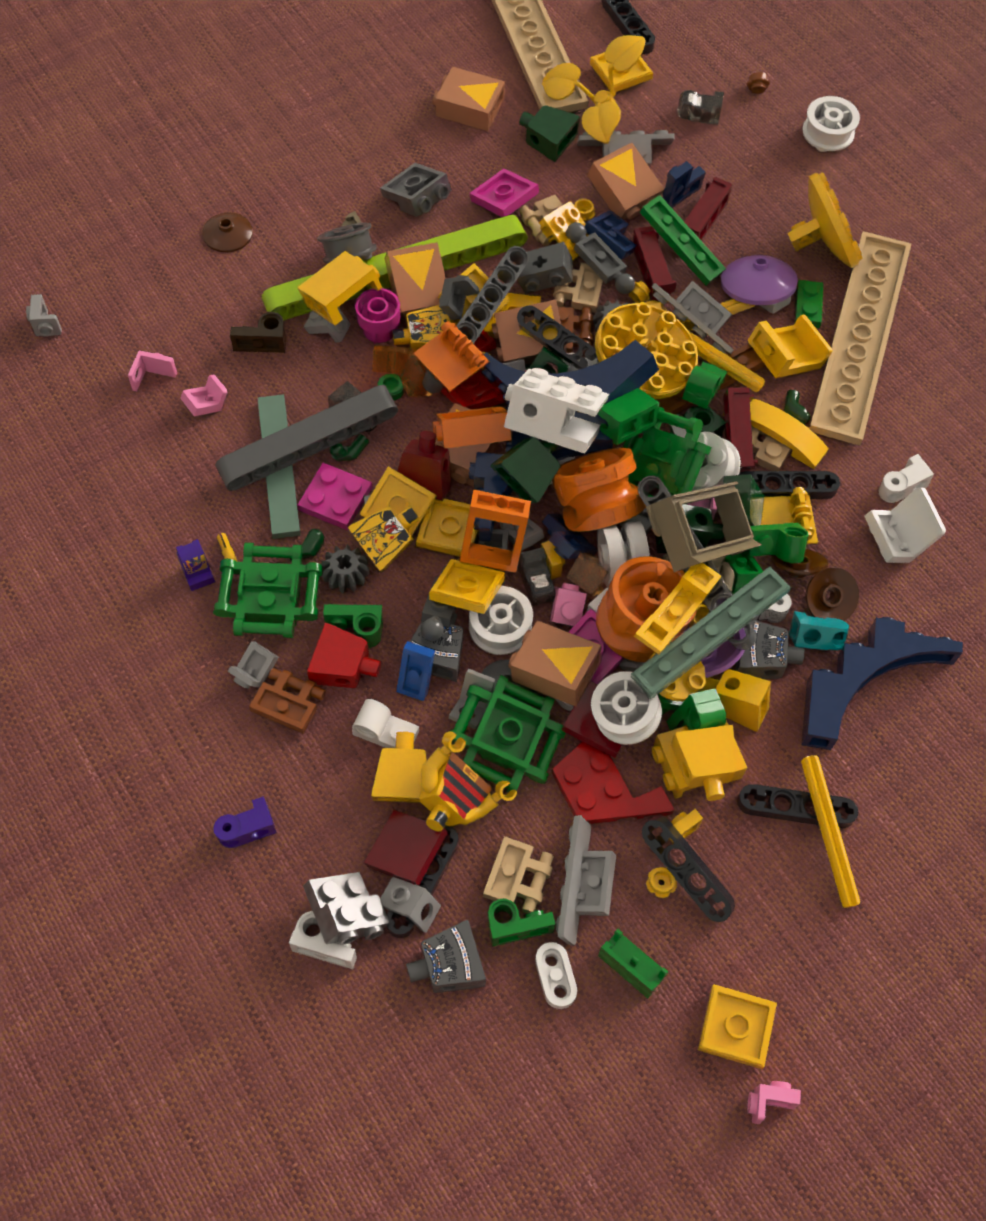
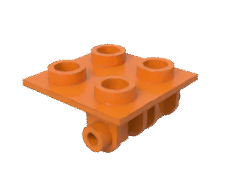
[413,321,490,392]

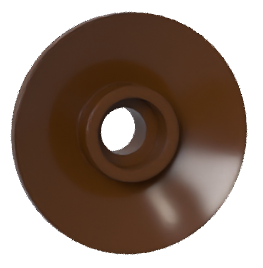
[202,212,253,252]
[771,549,828,578]
[806,567,859,621]

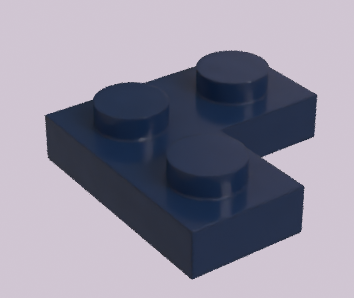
[662,161,706,208]
[585,210,637,260]
[542,514,598,559]

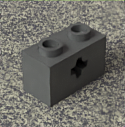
[517,242,573,294]

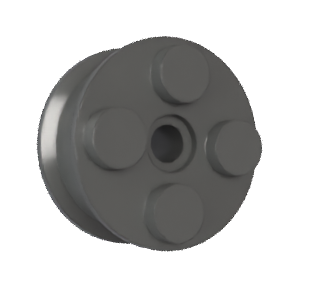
[317,222,377,263]

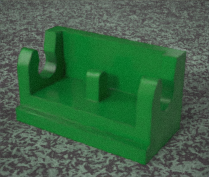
[597,388,660,445]
[598,929,669,999]

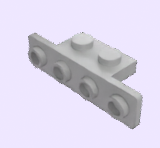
[577,130,675,166]
[652,281,734,354]
[556,816,616,945]

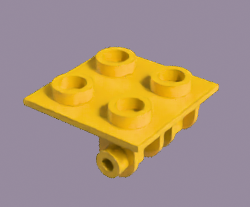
[539,201,589,261]
[761,487,818,544]

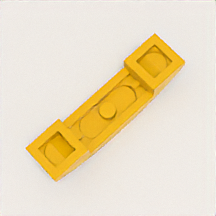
[723,398,829,469]
[634,563,721,655]

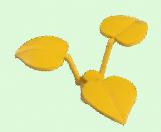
[542,35,646,144]

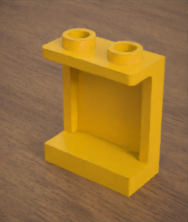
[297,251,382,326]
[747,315,832,378]
[652,720,747,799]

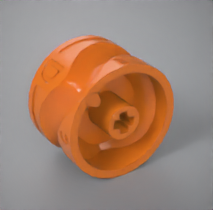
[552,448,646,532]
[596,556,697,663]

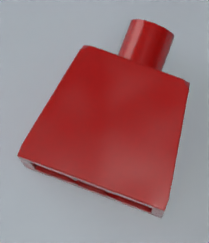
[307,623,382,688]

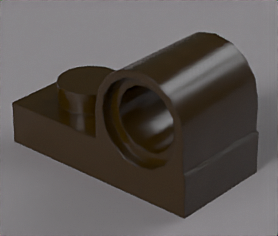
[230,312,286,353]

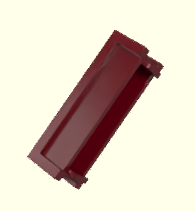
[684,177,733,240]
[632,226,677,302]
[723,387,758,473]

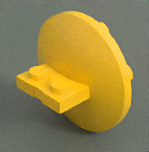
[787,172,863,268]
[595,302,698,399]

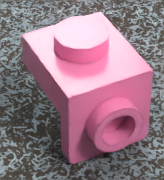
[180,375,227,416]
[550,583,587,626]
[747,1081,801,1124]

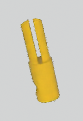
[217,533,238,562]

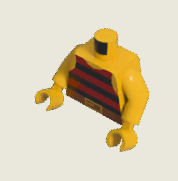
[419,731,517,831]

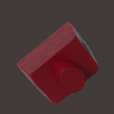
[397,431,451,501]

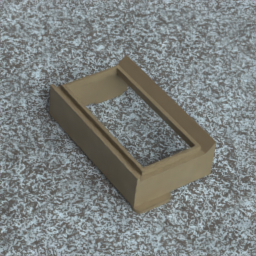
[647,481,762,572]

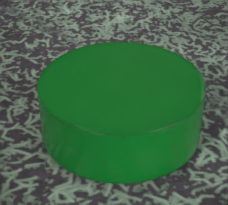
[378,374,404,400]

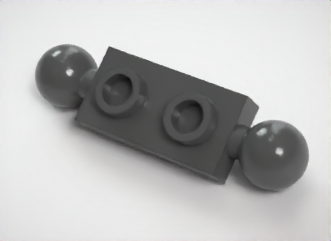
[566,222,635,294]
[420,565,456,641]

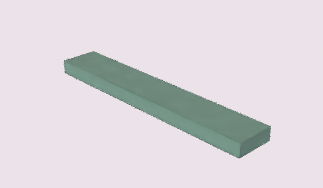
[258,395,301,539]
[631,567,791,699]

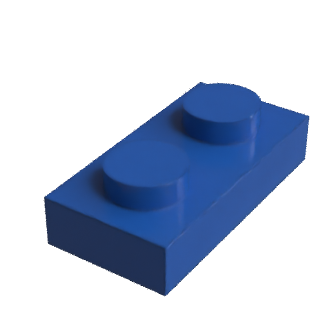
[396,641,435,701]

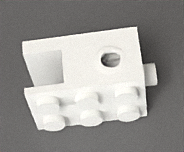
[504,368,609,454]

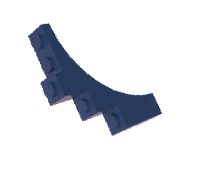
[481,340,659,412]
[469,412,613,542]
[801,617,963,750]

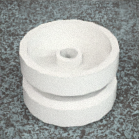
[597,521,650,587]

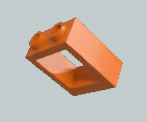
[432,406,512,448]
[459,490,531,573]

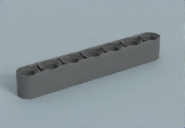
[422,246,529,393]
[215,385,398,491]
[638,476,757,650]

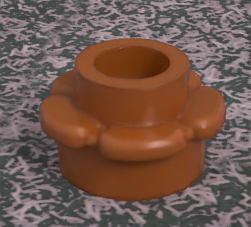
[747,72,770,94]

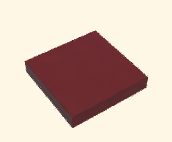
[562,681,622,758]
[364,810,448,886]

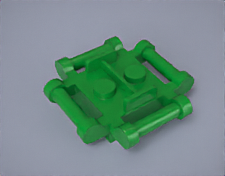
[622,407,712,497]
[213,542,323,638]
[449,675,566,792]

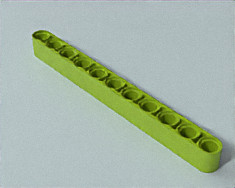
[261,215,528,321]

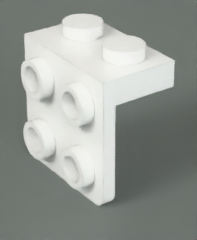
[864,487,946,563]

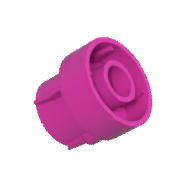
[355,288,401,344]

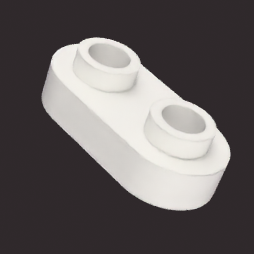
[535,942,577,1009]

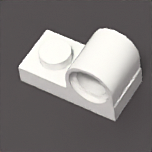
[352,699,419,748]
[289,911,357,969]

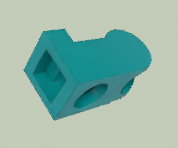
[789,611,849,650]

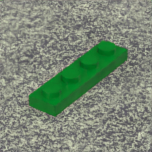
[640,195,726,286]

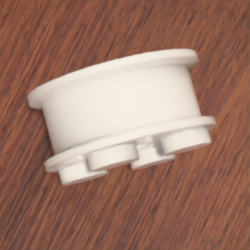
[803,96,860,152]
[692,432,741,491]
[469,586,533,655]
[591,671,662,745]

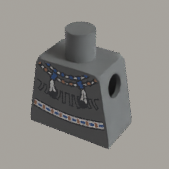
[410,613,464,682]
[735,620,804,679]
[406,920,486,993]

